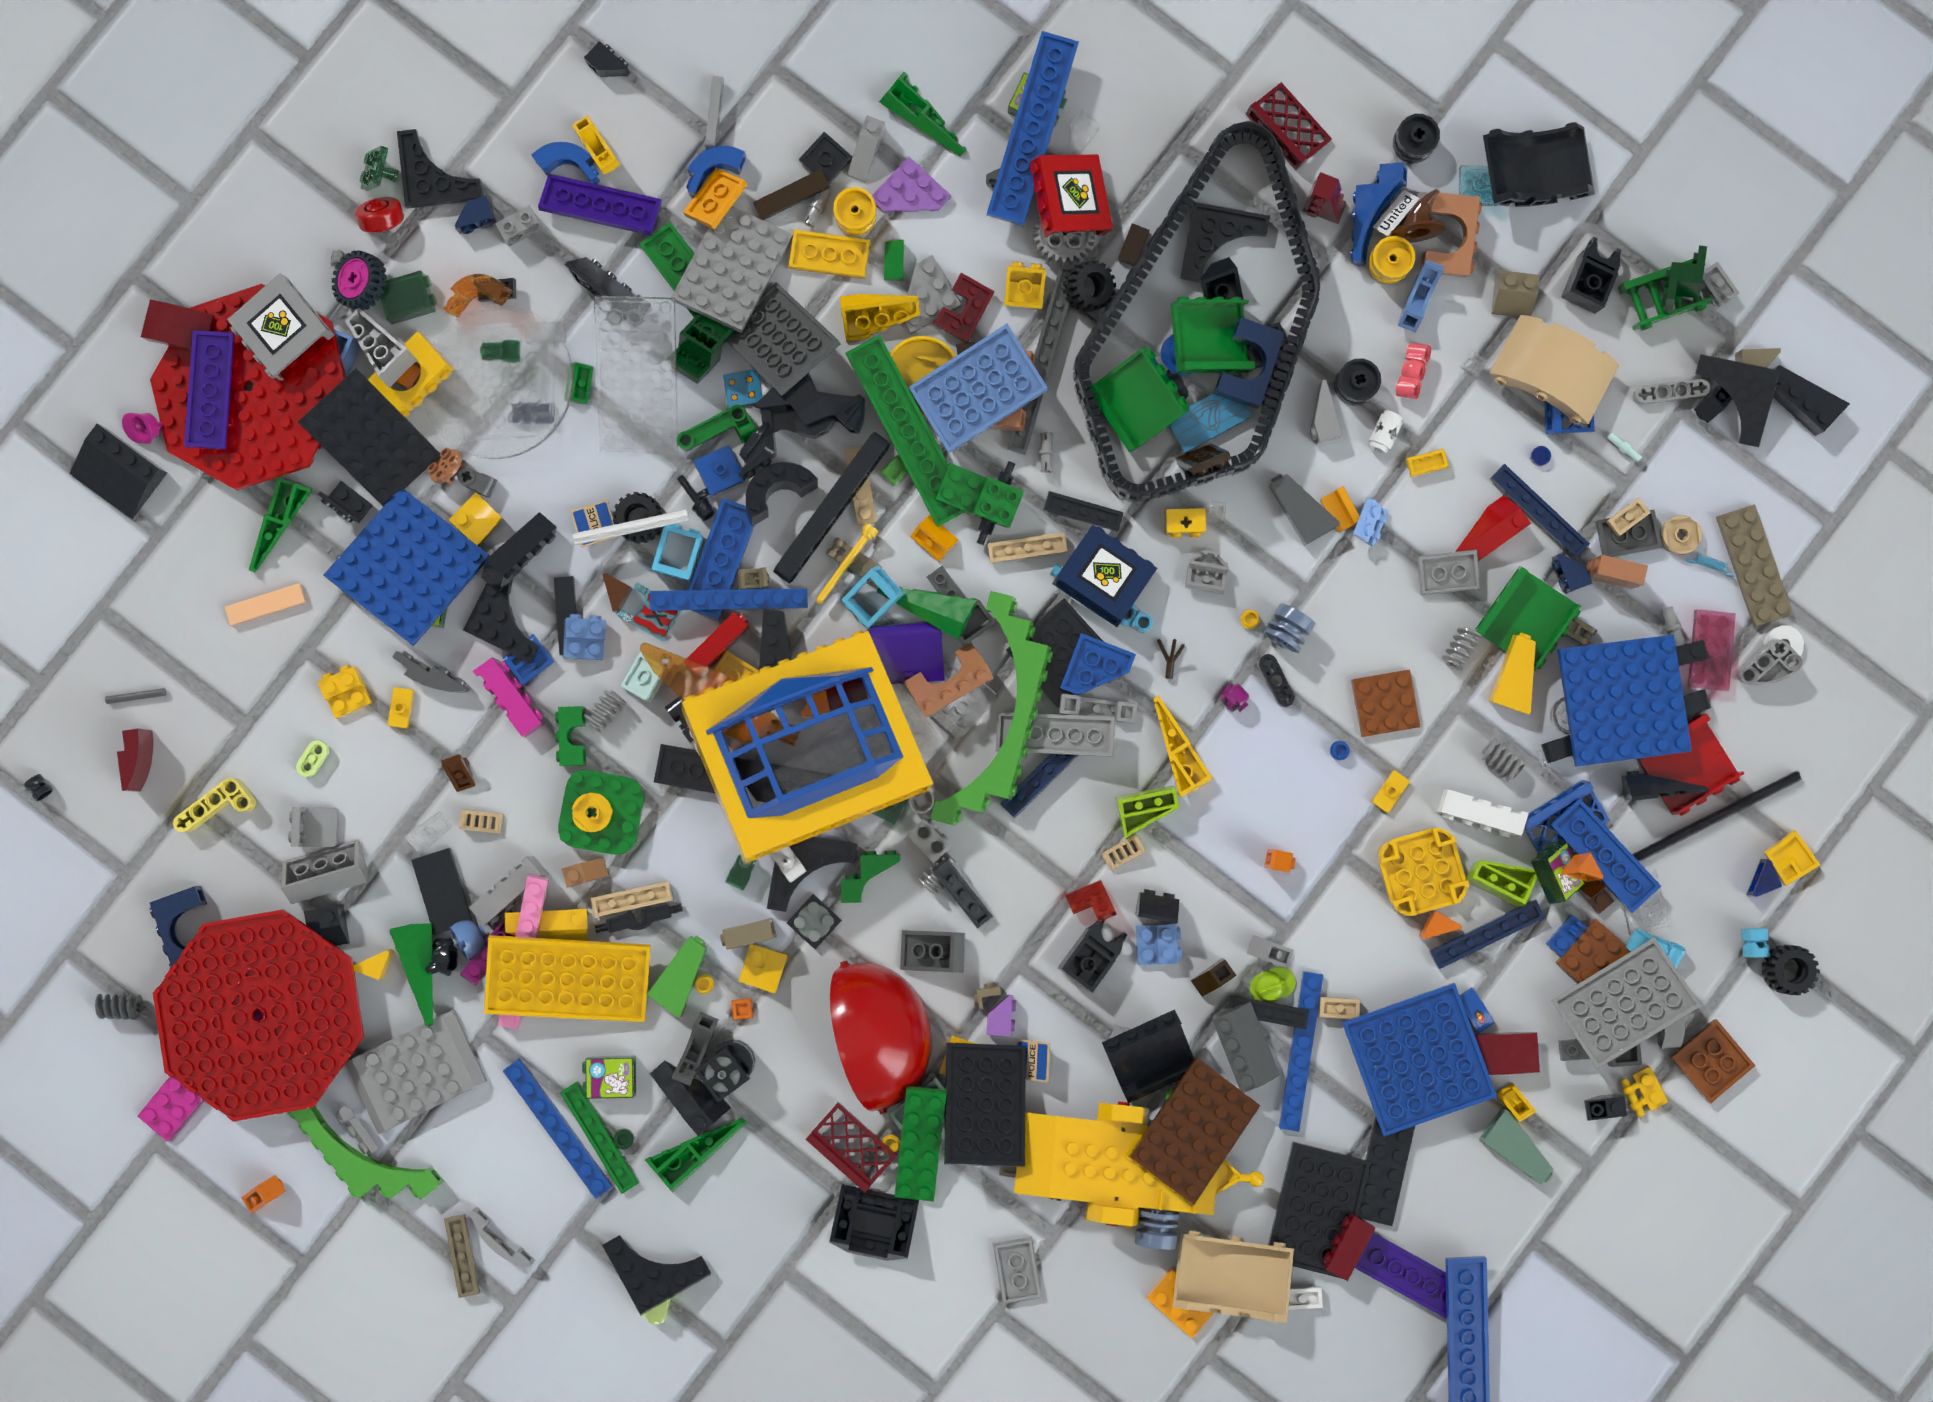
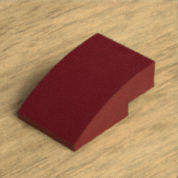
[141,299,215,351]
[117,728,153,792]
[1474,1032,1540,1075]

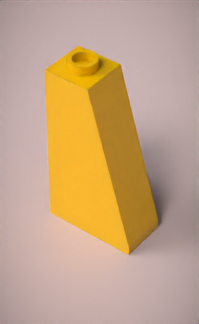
[1488,633,1536,715]

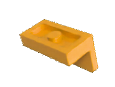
[1320,486,1360,533]
[910,515,958,562]

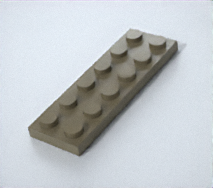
[1716,504,1793,627]

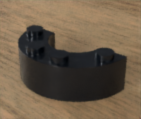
[746,462,818,527]

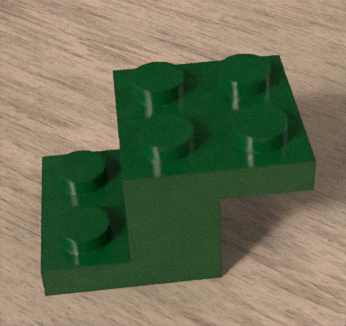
[1661,245,1707,314]
[666,313,734,384]

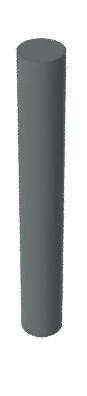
[105,688,166,704]

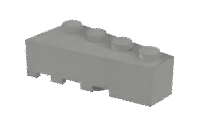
[345,308,417,388]
[469,856,548,926]

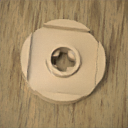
[1661,515,1702,555]

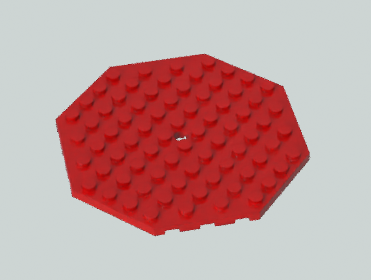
[150,284,346,490]
[152,909,365,1122]

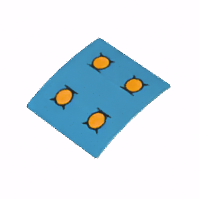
[723,370,762,408]

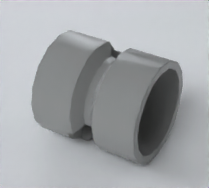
[909,790,935,814]

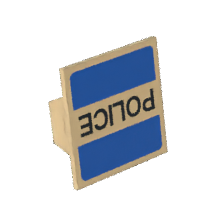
[570,499,619,548]
[1016,1039,1051,1083]

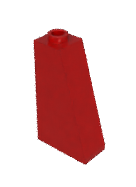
[683,612,750,678]

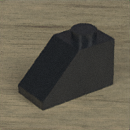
[1694,384,1732,423]

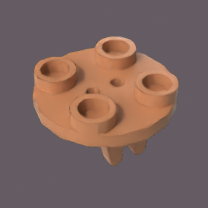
[427,447,466,485]

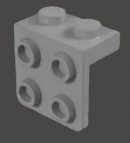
[288,807,338,847]

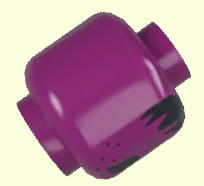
[1220,683,1249,712]

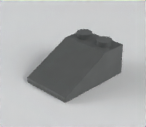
[900,930,965,973]

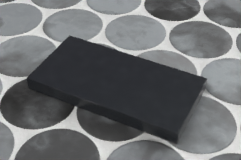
[411,848,473,935]

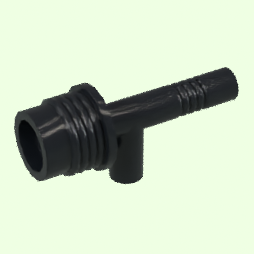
[677,475,715,521]

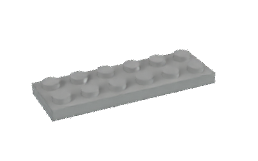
[996,712,1115,757]

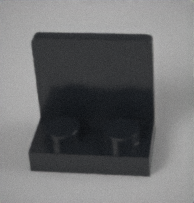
[318,481,373,523]

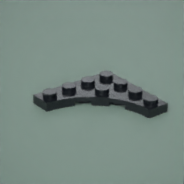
[397,129,483,209]
[1180,202,1270,282]
[1695,354,1780,447]
[463,578,540,664]
[767,837,858,912]
[602,1235,711,1316]

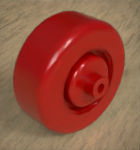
[355,197,404,233]

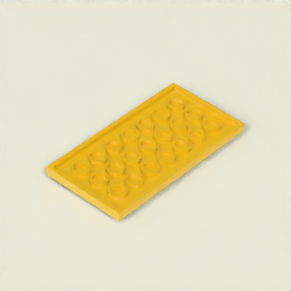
[484,935,651,1022]

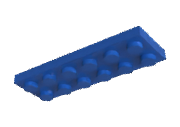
[688,498,755,621]
[1550,798,1661,913]

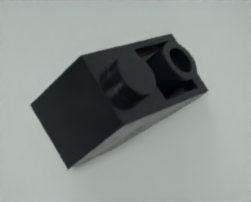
[584,41,630,77]
[1584,1093,1627,1121]

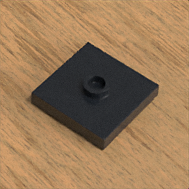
[798,131,853,184]

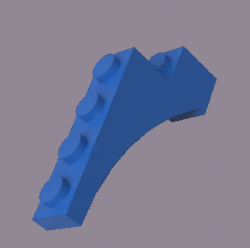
[1351,162,1407,266]

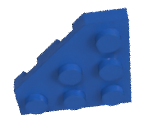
[1060,633,1136,695]

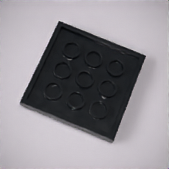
[1006,598,1104,708]

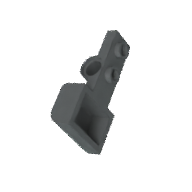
[927,566,996,646]
[1558,1039,1642,1067]

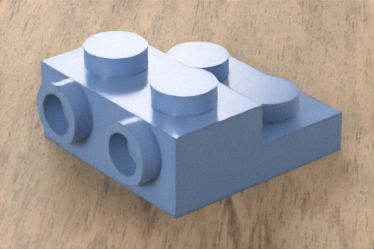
[563,614,606,661]
[1135,923,1182,965]

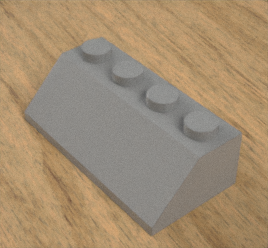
[281,839,367,904]

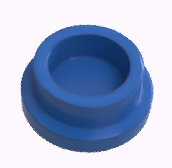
[1330,741,1350,760]

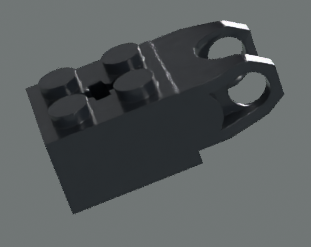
[1561,237,1621,314]
[1058,916,1127,993]

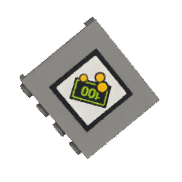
[227,273,334,381]

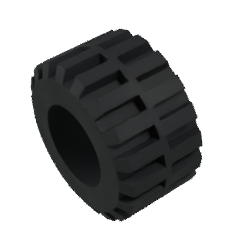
[1062,260,1116,312]
[612,492,664,544]
[1762,945,1820,996]

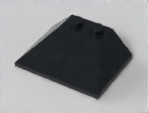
[829,1184,919,1261]

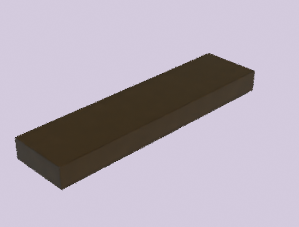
[753,168,830,220]

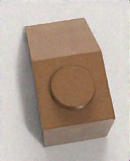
[562,857,609,888]

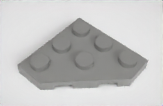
[904,255,961,334]

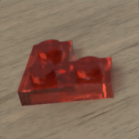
[1065,880,1117,922]

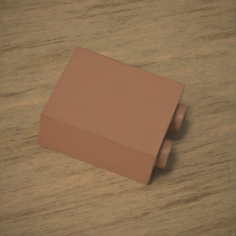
[1586,555,1648,589]

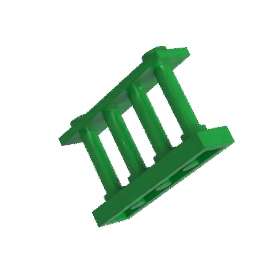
[1618,259,1712,331]

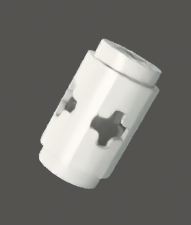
[1369,410,1403,454]

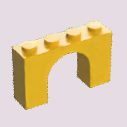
[368,331,455,418]

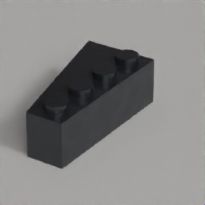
[1773,365,1850,436]
[481,512,557,593]
[759,610,793,672]

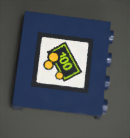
[1052,525,1157,627]

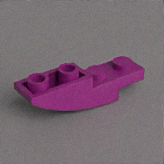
[460,911,516,987]

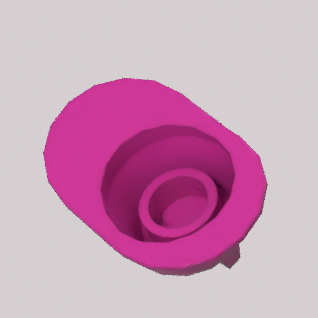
[122,413,163,444]

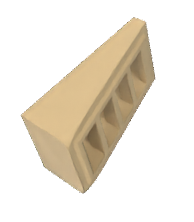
[459,809,504,834]
[1101,834,1145,871]

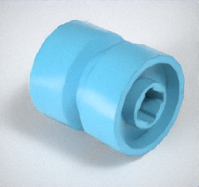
[1741,928,1770,957]

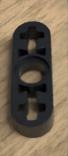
[1258,654,1295,707]

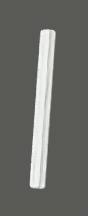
[573,510,689,545]

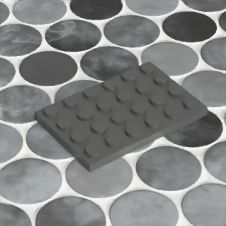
[727,282,841,396]

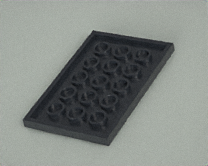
[298,368,440,506]
[944,1042,1026,1167]
[1268,1141,1371,1279]

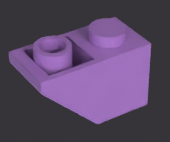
[986,995,1016,1036]

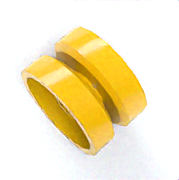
[833,187,877,236]
[1368,236,1415,285]

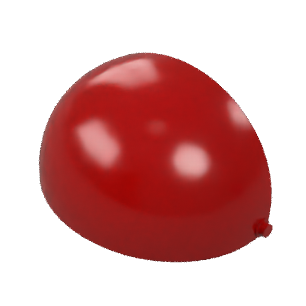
[830,960,932,1114]

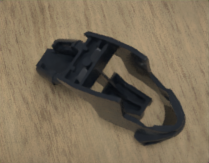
[738,373,865,479]

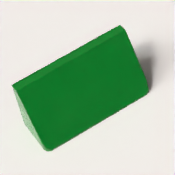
[884,240,904,281]
[565,362,594,405]

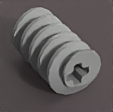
[1442,627,1482,671]
[584,690,627,732]
[1482,738,1525,781]
[918,852,961,895]

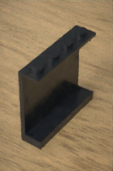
[1101,1009,1195,1103]

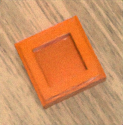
[731,998,753,1020]

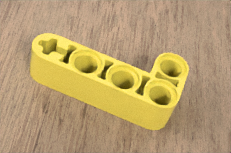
[173,778,256,832]

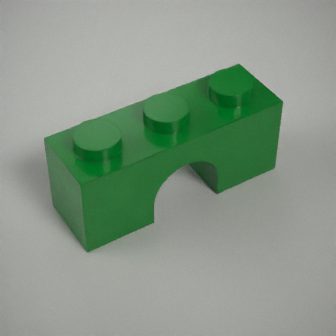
[555,706,586,767]

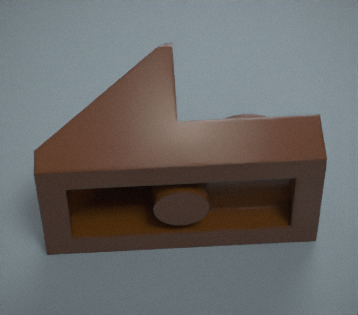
[441,754,476,792]
[1578,880,1614,914]

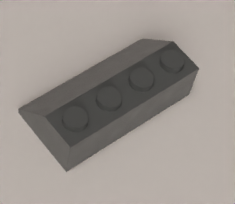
[1212,1001,1280,1092]

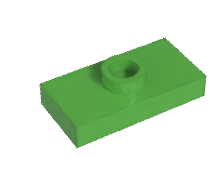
[880,454,907,486]

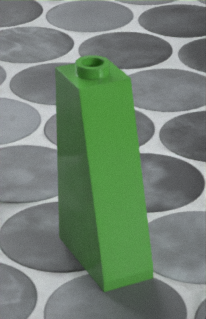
[647,935,708,1018]

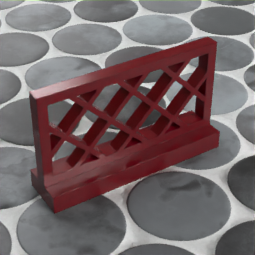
[1245,82,1332,170]
[805,1102,898,1192]

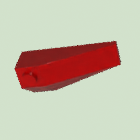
[1455,495,1532,561]

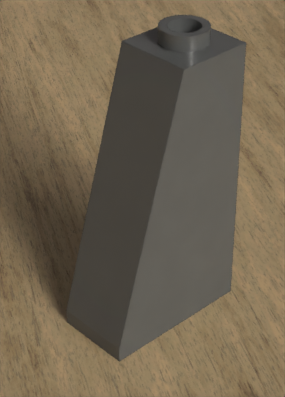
[1269,474,1340,546]

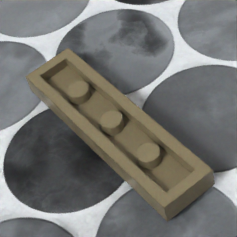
[444,1214,480,1298]

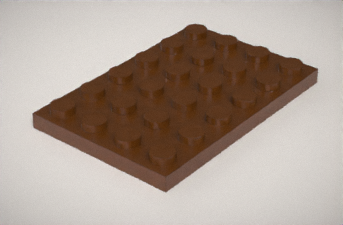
[1128,1058,1261,1205]

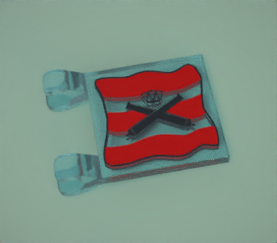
[618,583,682,642]

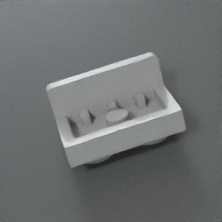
[1701,262,1740,308]

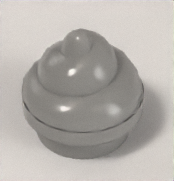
[330,249,346,269]

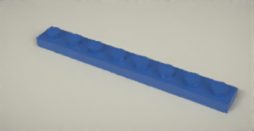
[650,588,808,611]
[1279,971,1323,1132]
[503,1058,613,1199]

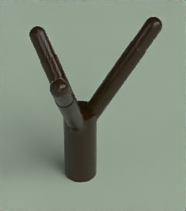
[1157,639,1185,679]

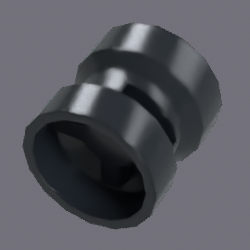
[24,774,53,801]

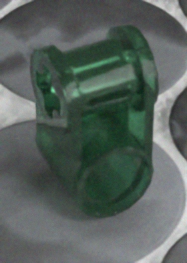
[725,855,756,891]

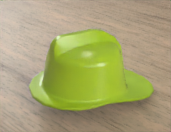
[1250,967,1296,1002]

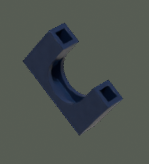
[1213,317,1286,409]
[150,886,207,969]

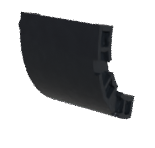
[1483,122,1595,207]

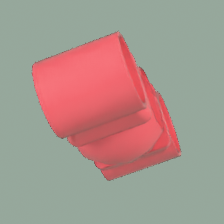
[1396,343,1431,399]

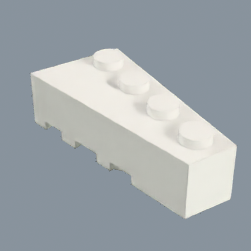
[1437,789,1528,838]

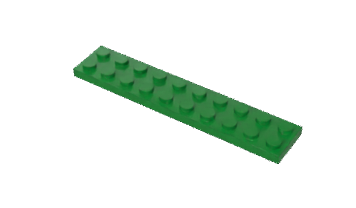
[845,334,965,527]

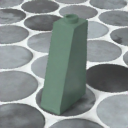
[1479,1107,1553,1185]

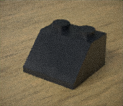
[1135,889,1179,924]

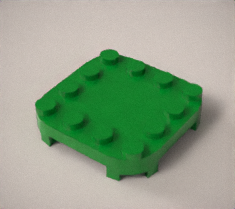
[558,770,645,855]

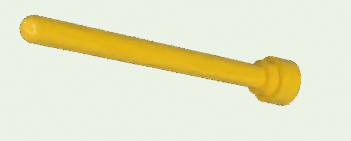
[816,523,879,604]

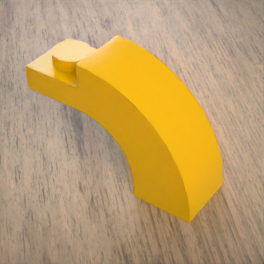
[572,115,620,175]

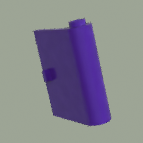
[867,622,945,684]

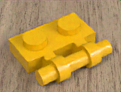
[1620,1066,1668,1117]

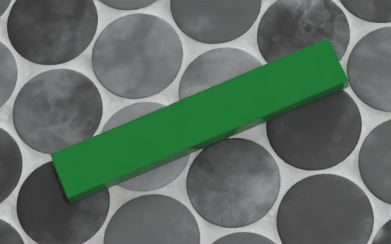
[560,1081,639,1194]

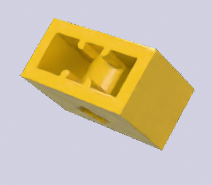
[1164,508,1206,538]

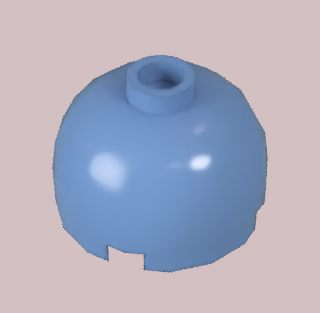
[449,920,486,961]

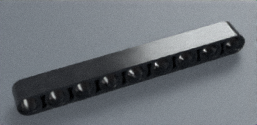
[773,432,891,584]
[1541,689,1712,763]

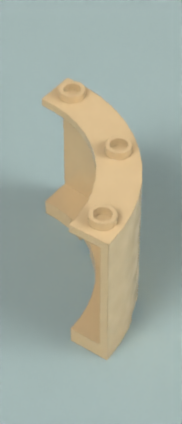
[1490,315,1619,425]
[1173,1231,1294,1323]

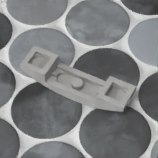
[1059,694,1137,723]
[470,1207,535,1267]

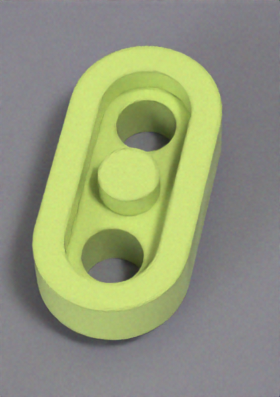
[296,740,329,777]

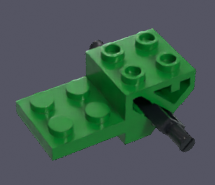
[935,461,1024,546]

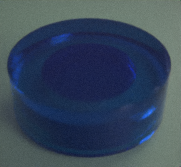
[1530,446,1551,466]

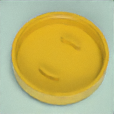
[890,336,956,415]

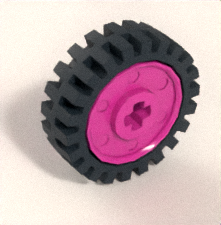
[331,250,387,311]

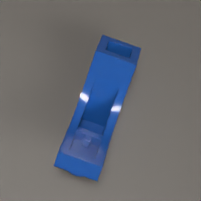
[531,142,600,184]
[686,146,747,198]

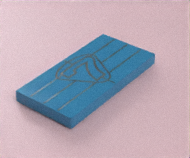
[1169,394,1252,454]

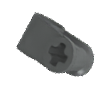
[457,468,498,498]

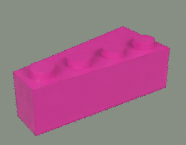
[473,657,545,737]

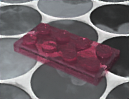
[1688,609,1736,691]

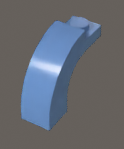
[1398,259,1444,333]

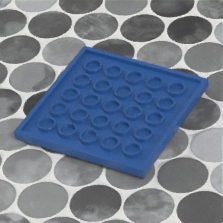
[323,489,490,647]
[1557,634,1692,767]
[1341,983,1497,1136]

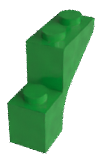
[841,850,900,903]

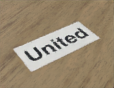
[1373,190,1420,236]

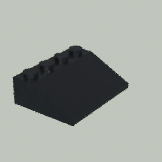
[564,257,649,327]
[69,424,168,519]

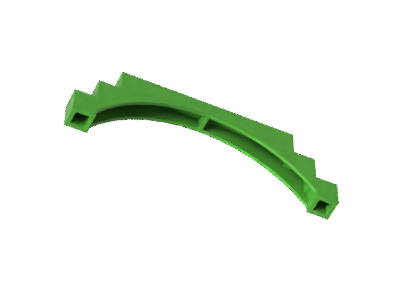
[930,591,1053,826]
[287,1106,444,1200]

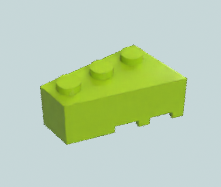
[1115,785,1180,838]
[1466,860,1541,907]

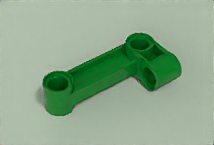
[677,404,757,451]

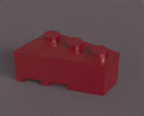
[1302,172,1346,224]

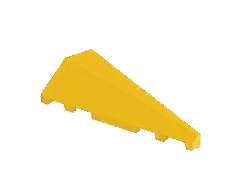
[1153,695,1213,798]

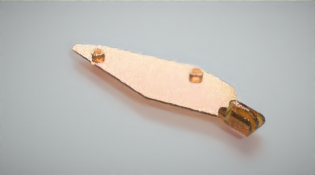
[640,643,801,746]

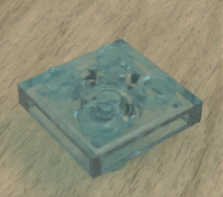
[1459,165,1498,206]

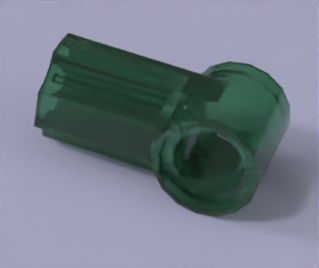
[480,340,521,363]

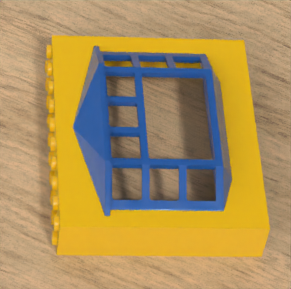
[682,630,933,864]

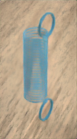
[1685,553,1734,577]

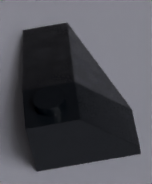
[1621,770,1708,801]
[650,1060,731,1137]

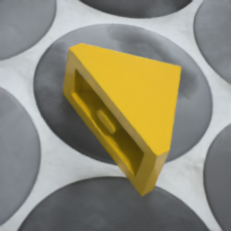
[353,949,394,980]
[1496,1083,1536,1123]

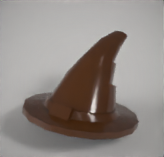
[1389,189,1445,243]

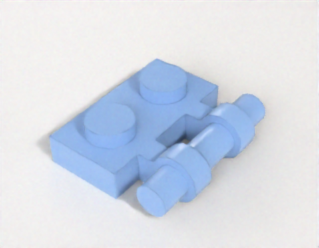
[1353,498,1388,547]

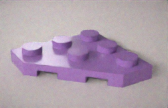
[872,157,951,213]

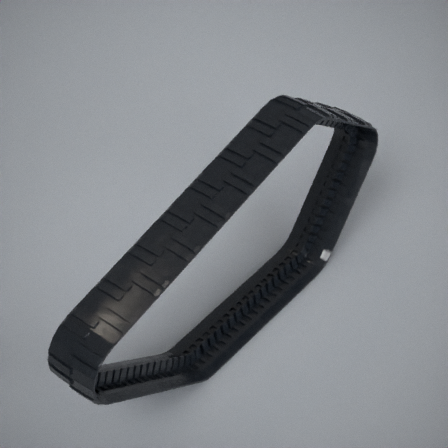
[1073,121,1320,503]

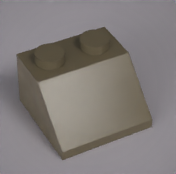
[1491,270,1540,317]

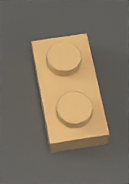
[1606,497,1651,537]
[1318,997,1360,1019]

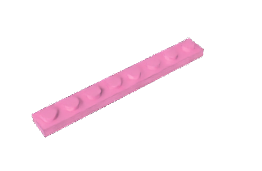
[498,874,549,1030]

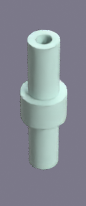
[1607,432,1642,463]

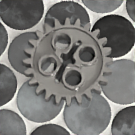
[1032,217,1096,266]

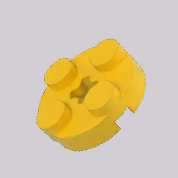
[572,793,613,832]

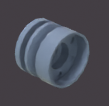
[1263,603,1316,653]
[1135,1207,1180,1250]

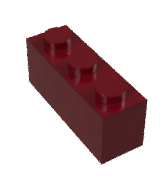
[1323,1213,1375,1282]

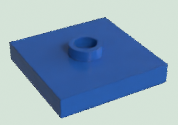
[693,445,746,496]

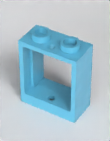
[651,524,704,582]
[842,565,905,628]

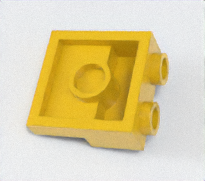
[1004,261,1046,309]
[317,665,373,719]

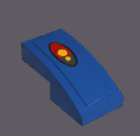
[1460,988,1495,1034]

